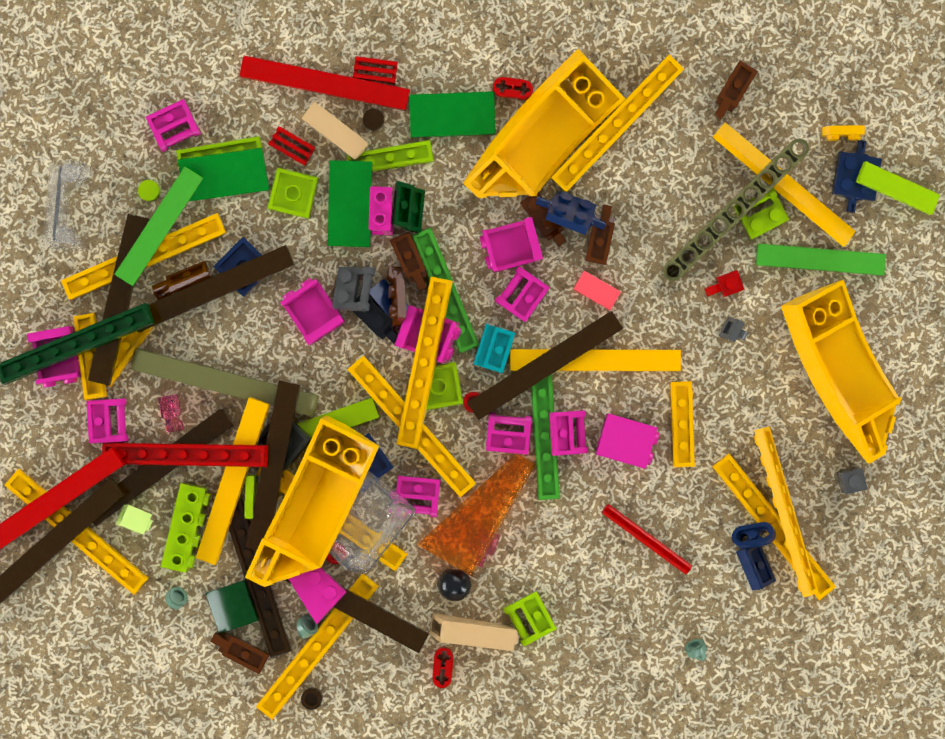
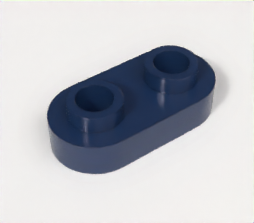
[732,522,776,549]

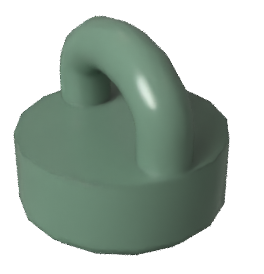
[165,587,188,610]
[297,615,318,639]
[684,639,707,661]

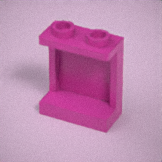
[369,186,394,236]
[479,217,543,273]
[280,278,345,346]
[394,305,461,363]
[27,326,81,388]
[595,413,660,469]

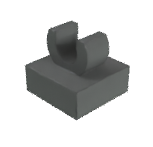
[719,317,748,342]

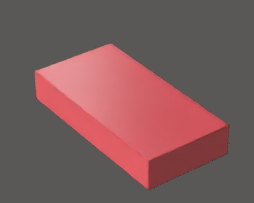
[573,271,621,310]

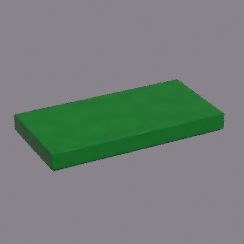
[409,91,496,138]
[177,147,270,202]
[328,160,373,247]

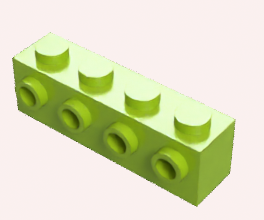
[161,482,211,573]

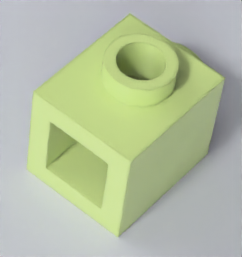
[116,504,152,534]

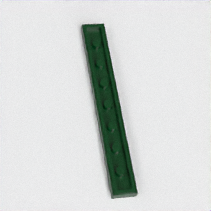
[0,303,155,385]

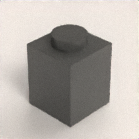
[836,467,868,494]

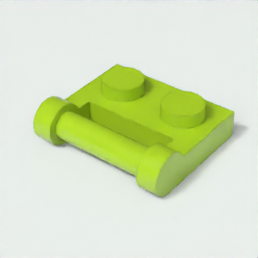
[734,188,789,240]
[503,591,557,647]

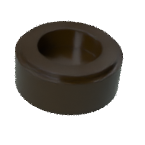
[363,109,384,131]
[301,687,323,710]

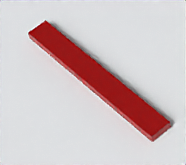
[239,55,410,111]
[102,443,268,467]
[0,447,125,550]

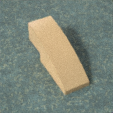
[301,102,369,161]

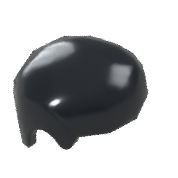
[437,569,472,601]

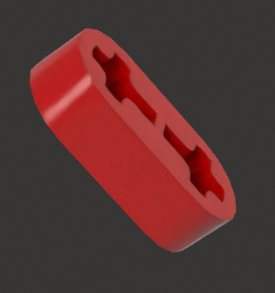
[493,77,533,100]
[432,646,454,688]

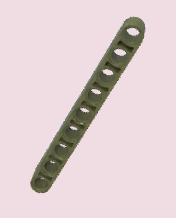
[663,138,809,281]
[131,348,319,417]

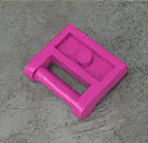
[146,99,201,152]
[494,266,550,323]
[86,399,129,443]
[549,410,588,456]
[486,412,532,455]
[394,475,441,518]

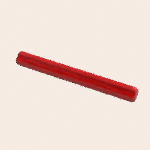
[602,504,692,574]

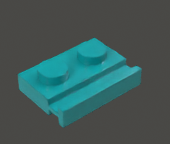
[473,324,515,374]

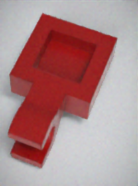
[704,270,745,297]

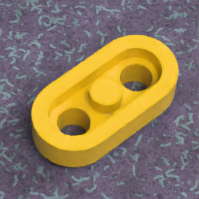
[822,125,865,141]

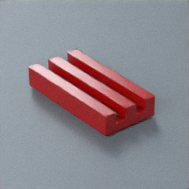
[353,56,398,84]
[268,126,316,166]

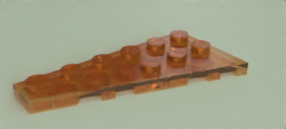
[417,454,535,576]

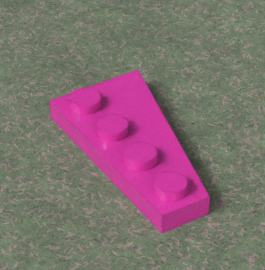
[289,567,347,624]

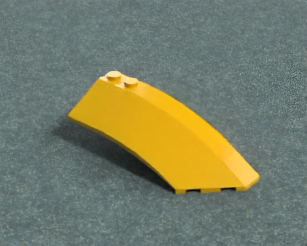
[463,48,625,198]
[781,280,902,463]
[245,415,379,587]

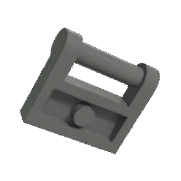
[332,267,375,311]

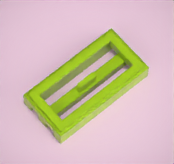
[244,475,257,519]

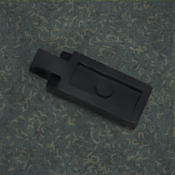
[353,294,398,344]

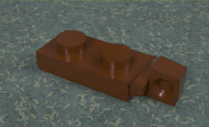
[713,60,758,120]
[520,192,566,247]
[585,204,615,265]
[390,232,427,292]
[152,261,211,300]
[386,266,406,326]
[210,632,270,674]

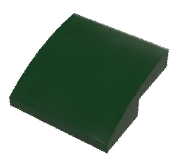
[391,181,425,233]
[205,580,259,633]

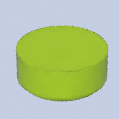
[138,180,161,202]

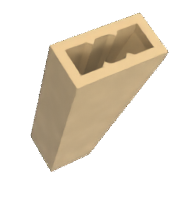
[429,613,518,651]

